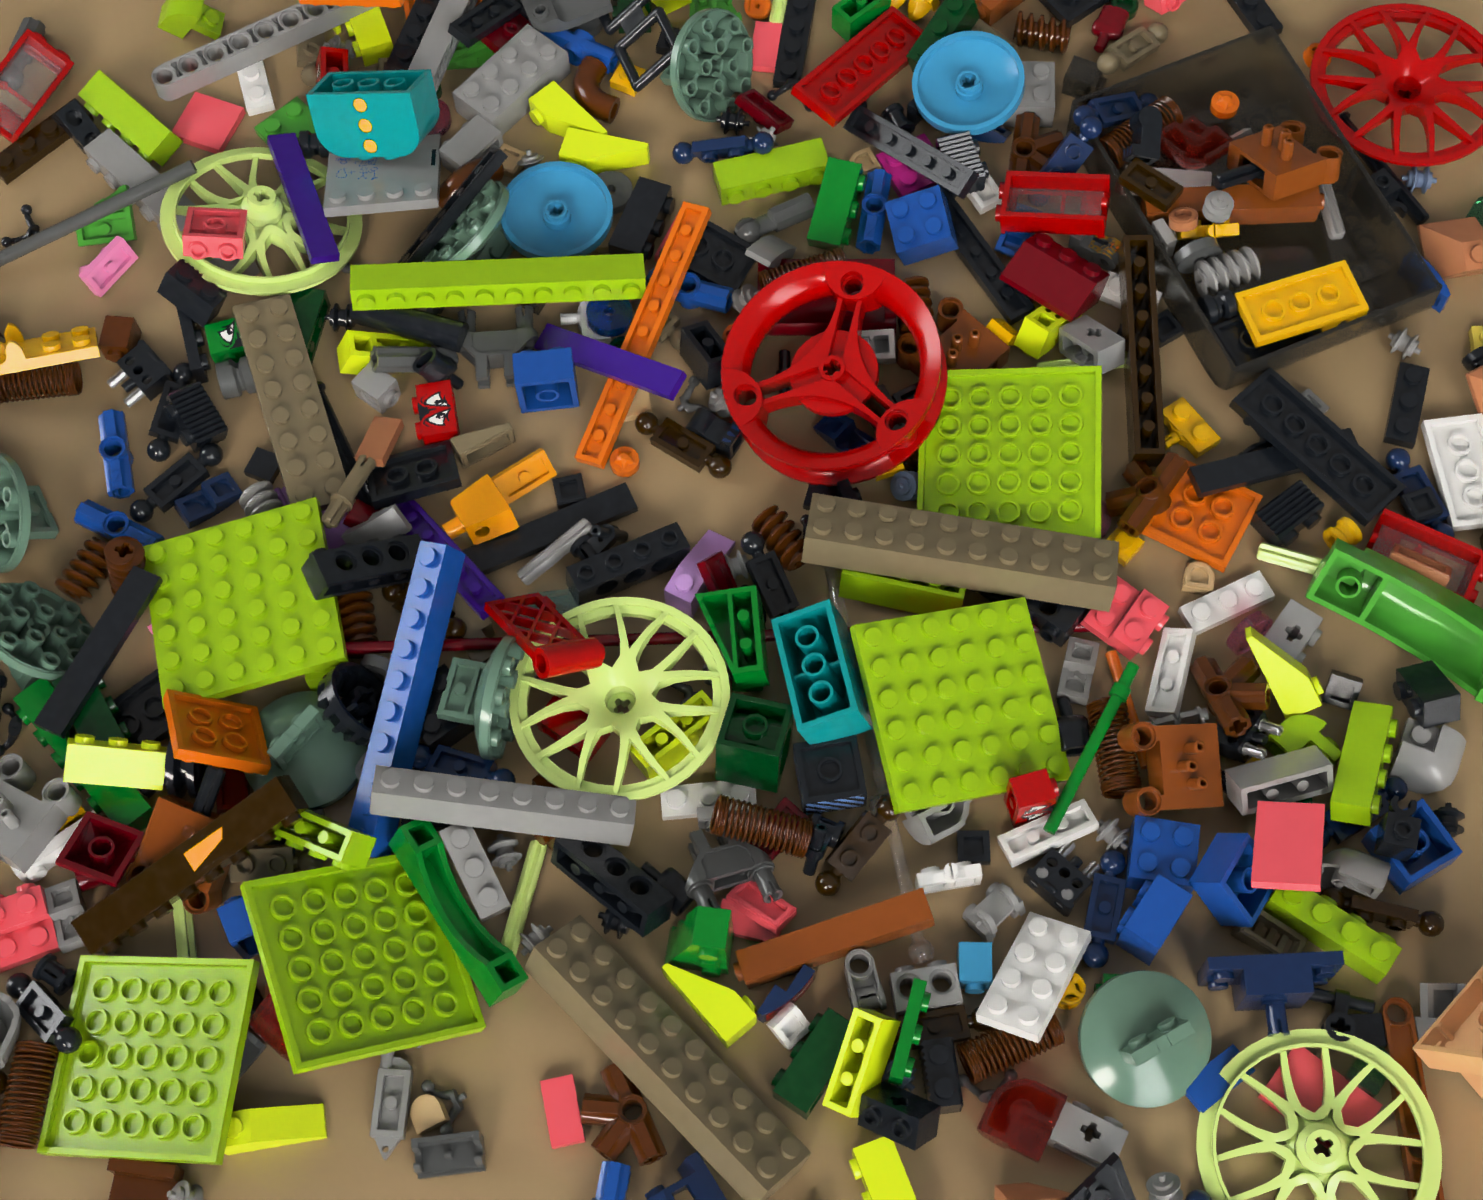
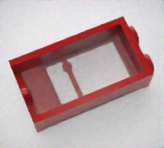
[0,28,75,143]
[995,170,1111,239]
[1364,508,1483,603]

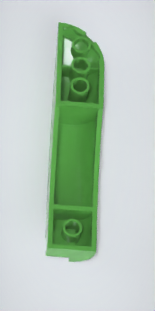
[1305,538,1483,704]

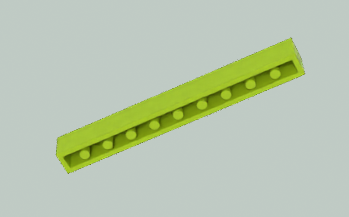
[350,253,646,311]

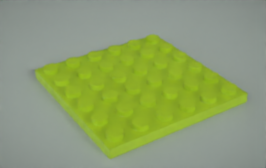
[917,366,1102,539]
[143,497,349,710]
[849,597,1071,815]
[240,854,486,1075]
[36,955,260,1165]

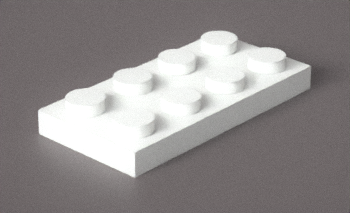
[1421,413,1483,532]
[976,912,1092,1043]

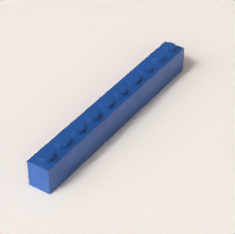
[348,540,466,858]

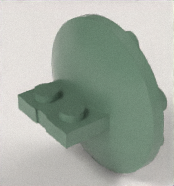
[660,8,753,122]
[424,179,514,262]
[0,453,59,573]
[0,581,94,691]
[436,635,525,761]
[244,691,368,810]
[1078,970,1212,1108]

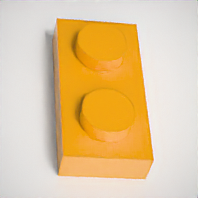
[491,448,557,505]

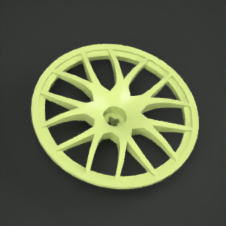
[160,147,363,296]
[509,596,731,800]
[1196,1029,1442,1200]

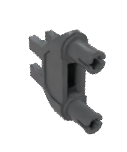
[457,305,538,389]
[685,822,783,909]

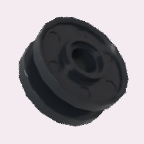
[165,740,209,799]

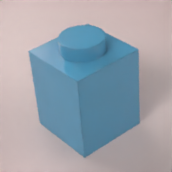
[957,942,993,994]

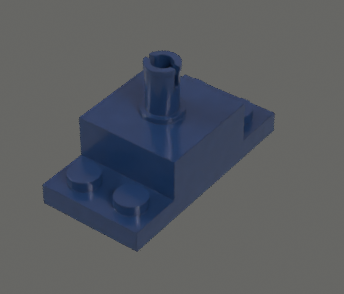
[1197,951,1345,1037]

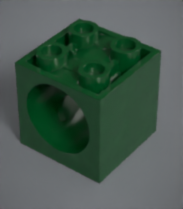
[715,692,794,793]

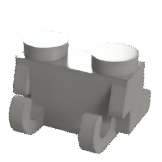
[962,882,1026,944]

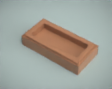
[354,416,404,467]
[1388,543,1452,587]

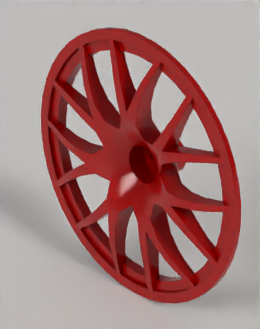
[1309,3,1483,167]

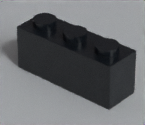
[608,176,675,263]

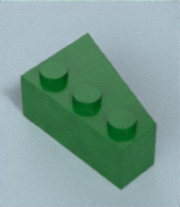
[807,157,867,251]
[695,585,770,690]
[664,906,734,978]

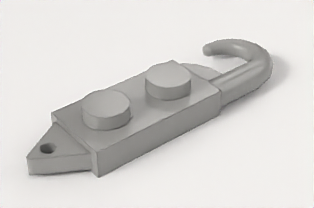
[369,1045,422,1160]

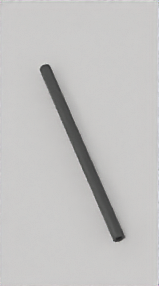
[0,160,197,267]

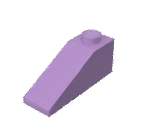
[664,530,735,618]

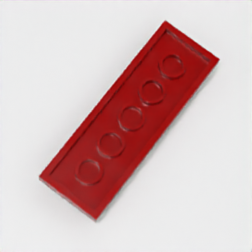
[791,6,924,127]

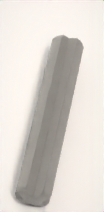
[1319,184,1346,240]
[517,518,592,585]

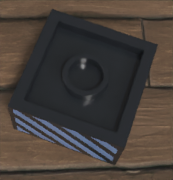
[793,734,867,815]

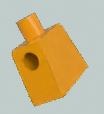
[441,474,519,545]

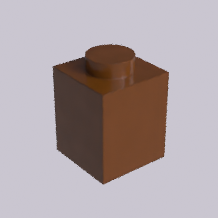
[98,315,142,363]

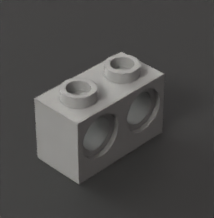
[889,960,963,1019]

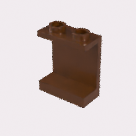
[107,1158,185,1200]

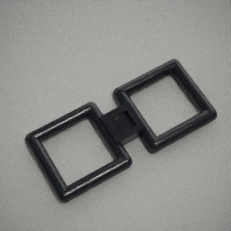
[598,0,677,92]

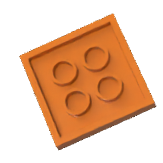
[1141,457,1263,573]
[163,689,272,775]

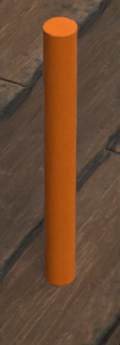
[1105,650,1147,769]

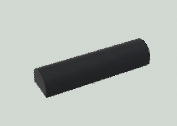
[349,303,470,353]

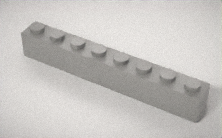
[83,128,260,293]
[370,765,636,846]

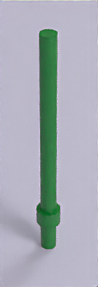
[1043,662,1140,835]

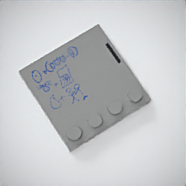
[323,134,442,218]

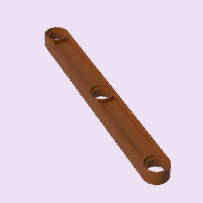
[1379,997,1445,1200]

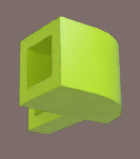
[157,0,225,40]
[1264,714,1342,767]

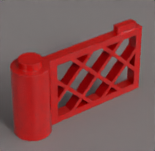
[484,592,605,679]

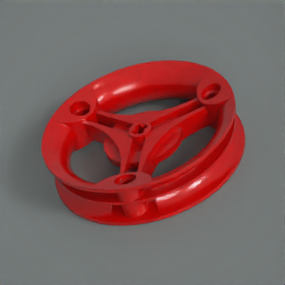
[721,261,948,486]

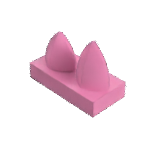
[79,236,139,297]

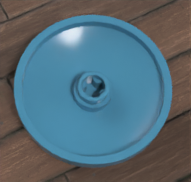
[912,31,1025,136]
[501,161,613,258]

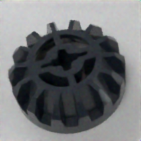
[317,662,384,746]

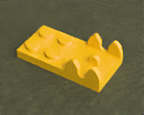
[1234,260,1369,348]
[0,323,100,375]

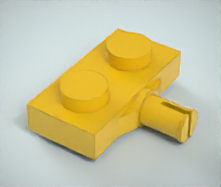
[1175,218,1239,240]
[1163,397,1221,459]

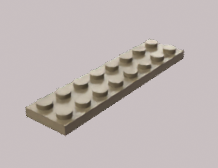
[232,293,346,511]

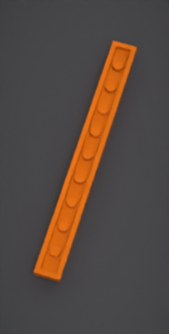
[574,201,712,469]

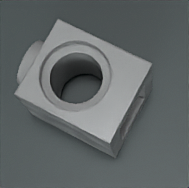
[351,362,401,414]

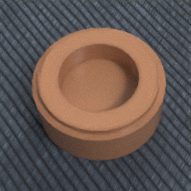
[1168,207,1198,232]

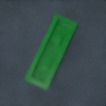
[888,978,931,1086]

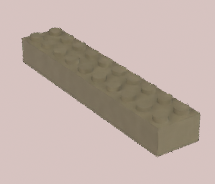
[801,493,1119,612]
[524,915,811,1200]

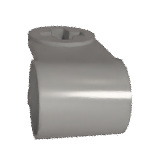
[844,949,887,1012]

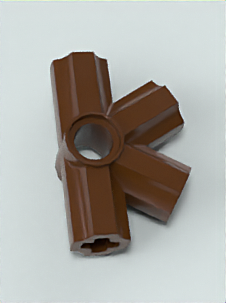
[1008,112,1064,197]
[1105,452,1189,538]
[1189,655,1271,738]
[581,1063,667,1166]

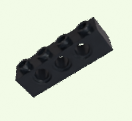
[566,522,690,606]
[301,534,421,600]
[969,589,1086,647]
[551,838,675,937]

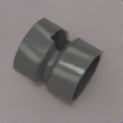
[215,356,257,400]

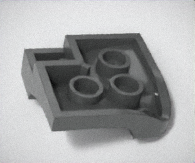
[521,0,614,33]

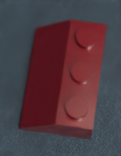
[999,232,1110,322]

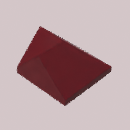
[55,811,145,887]

